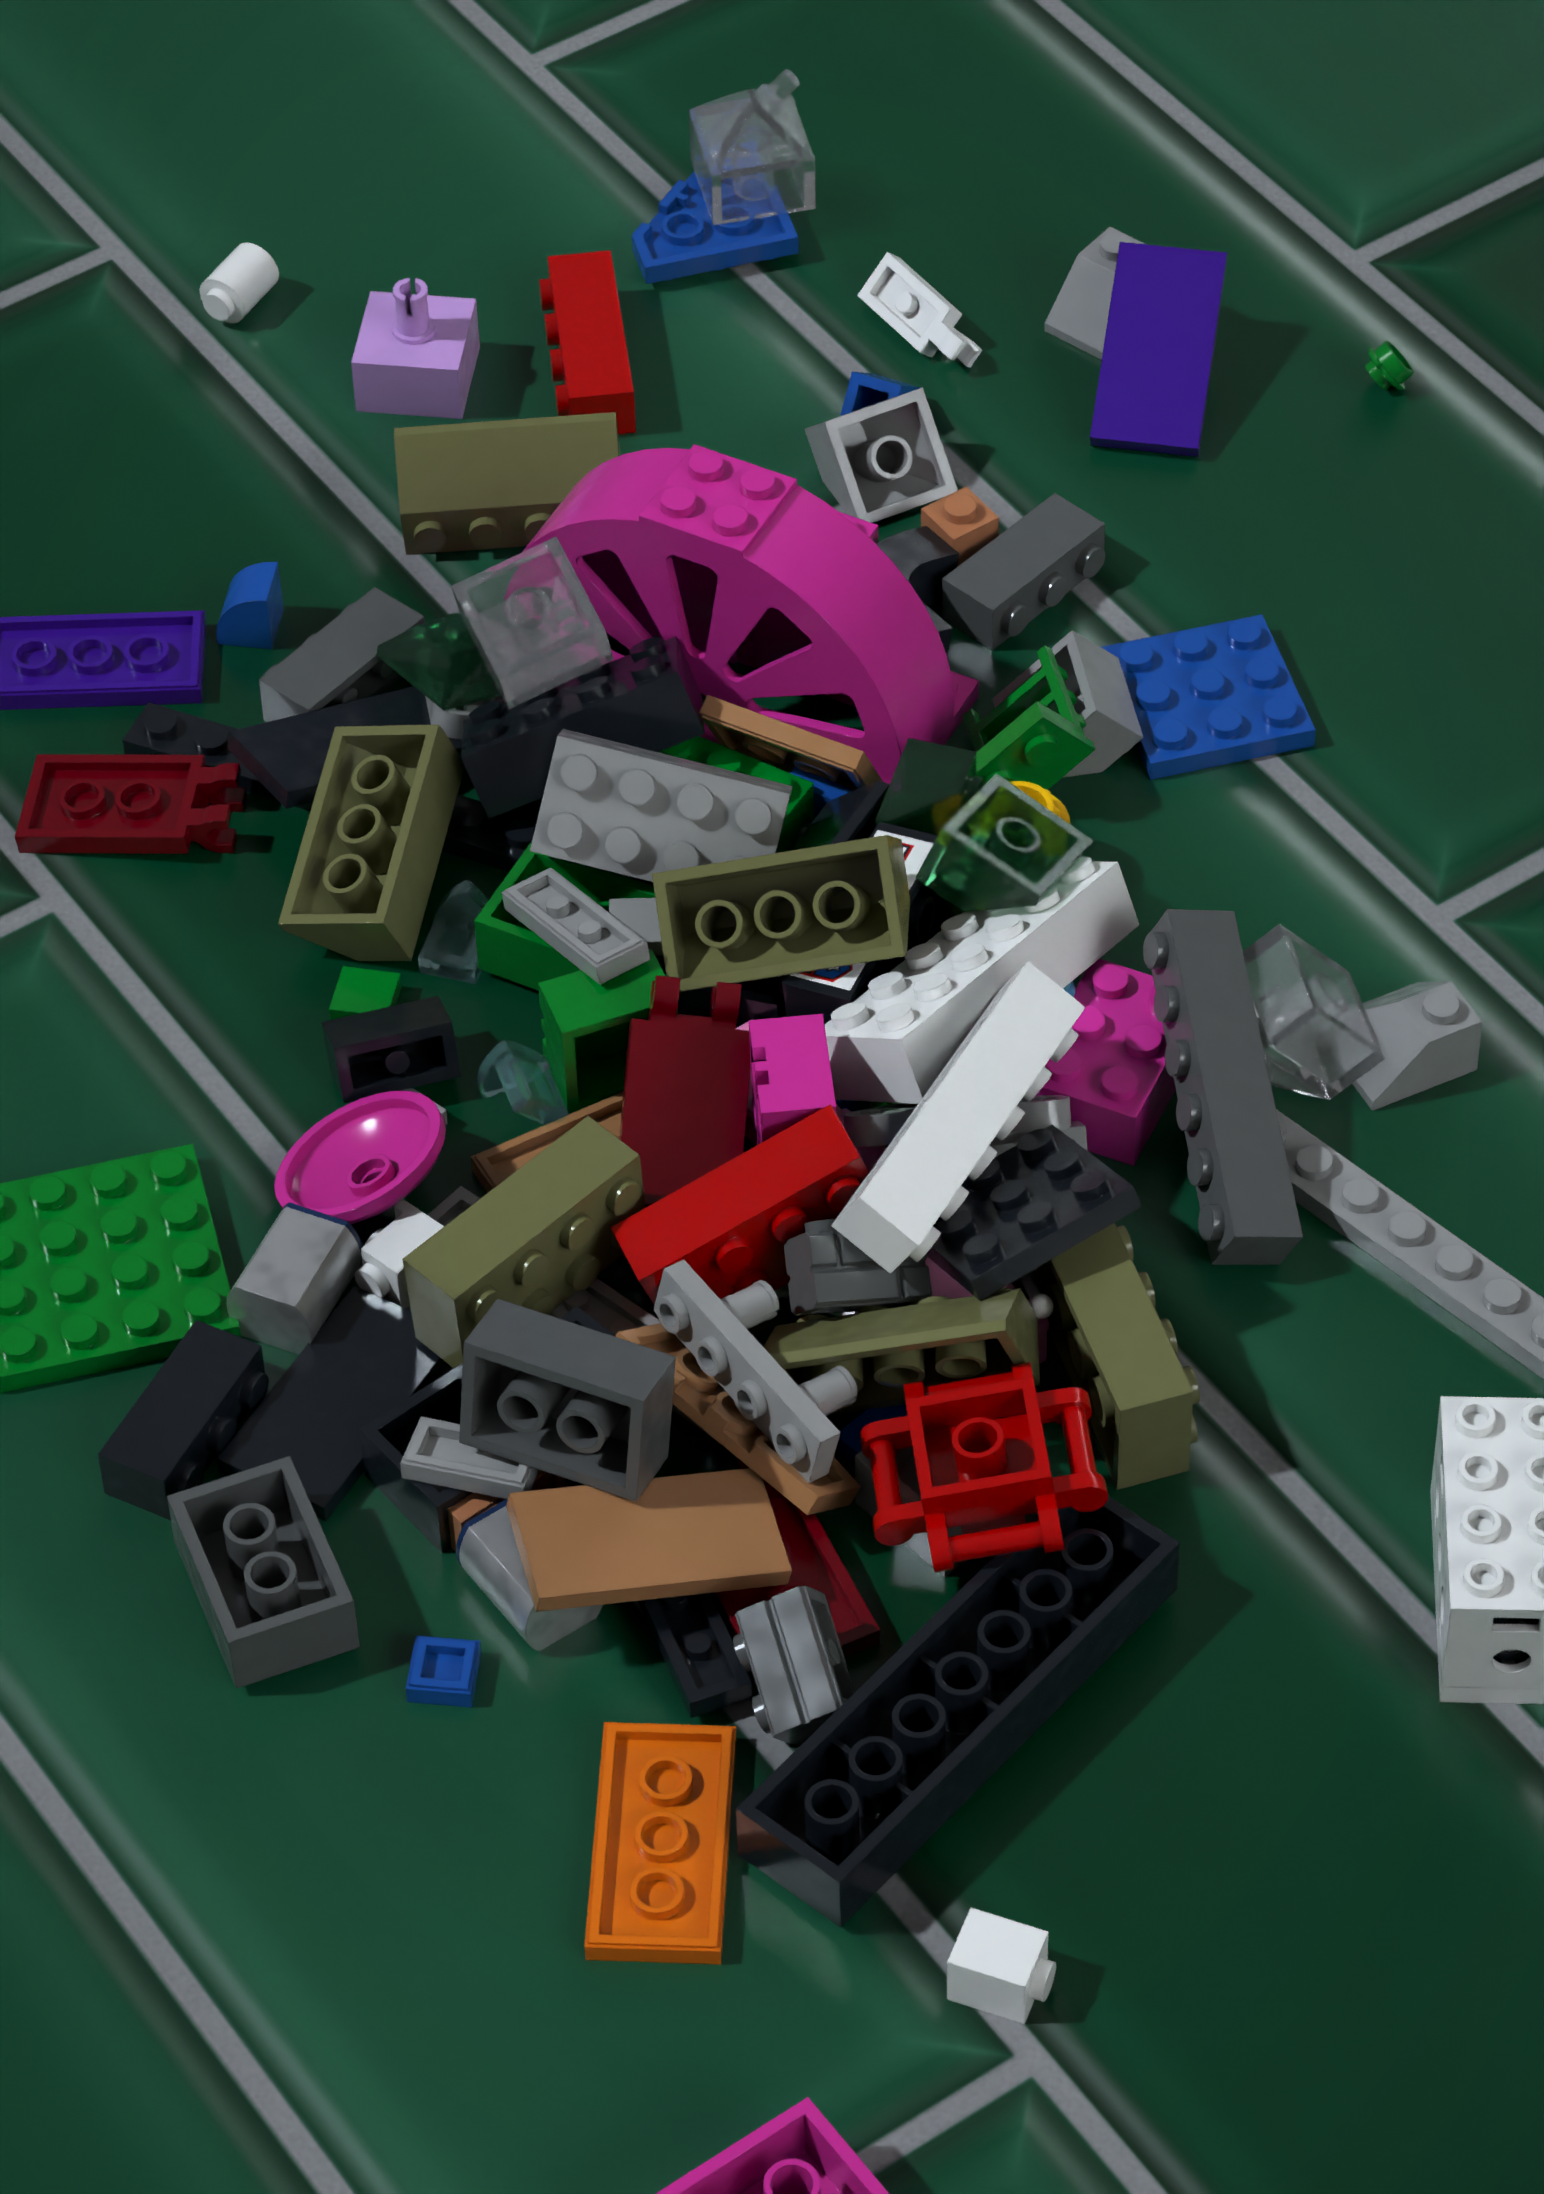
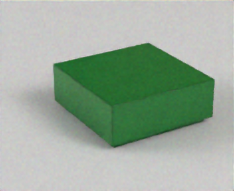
[329,966,402,1020]

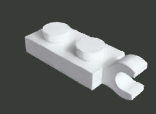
[857,252,982,368]

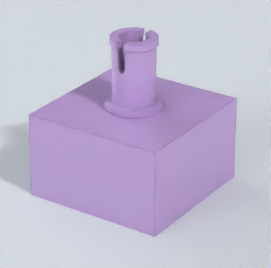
[351,278,480,419]

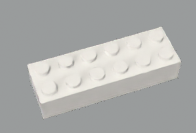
[825,856,1139,1104]

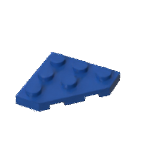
[632,139,799,284]

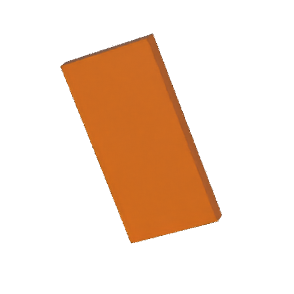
[584,1722,737,1965]

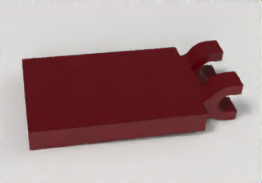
[15,754,247,854]
[619,975,751,1207]
[695,1457,880,1676]

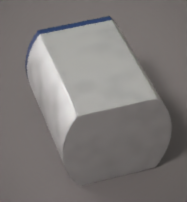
[226,1202,363,1355]
[456,1499,603,1652]

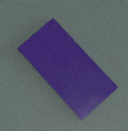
[1090,242,1227,457]
[0,610,207,710]

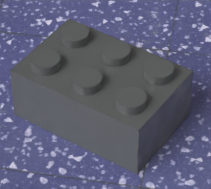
[459,1299,676,1502]
[167,1456,360,1689]

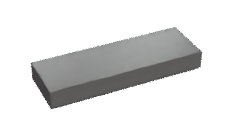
[501,868,650,985]

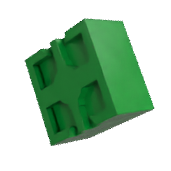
[538,950,678,1114]

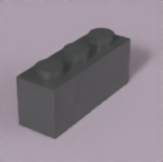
[942,493,1105,651]
[259,587,426,722]

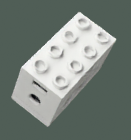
[1430,1396,1544,1704]

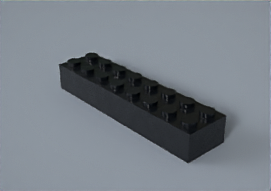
[736,1496,1180,1928]

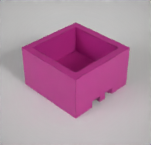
[749,1014,836,1145]

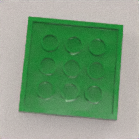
[0,1143,241,1393]

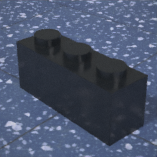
[98,1320,269,1520]

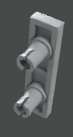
[653,1259,857,1484]

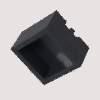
[359,1364,473,1554]

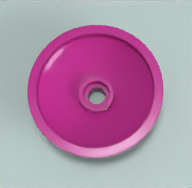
[274,1091,446,1224]

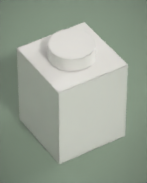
[947,1908,1056,2024]

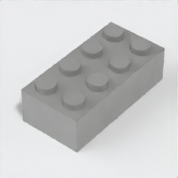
[530,729,793,882]

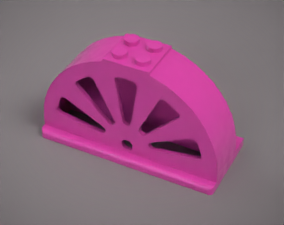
[493,444,979,815]

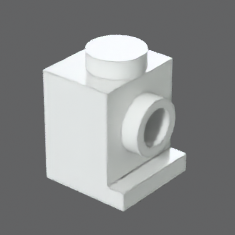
[355,1199,444,1309]

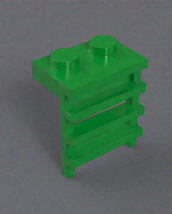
[954,645,1096,800]

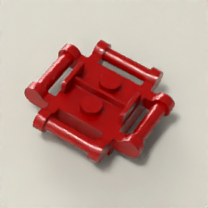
[860,1362,1108,1573]

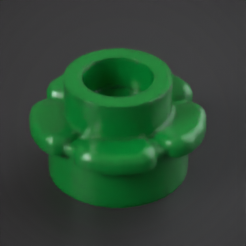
[1365,340,1414,391]

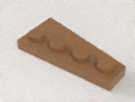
[615,1323,861,1515]

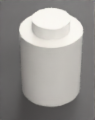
[200,243,279,323]

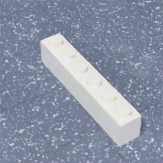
[831,961,1086,1274]

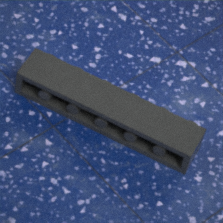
[1143,909,1303,1265]

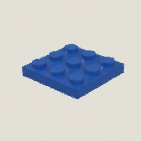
[1101,614,1316,780]

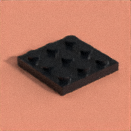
[927,1124,1142,1301]

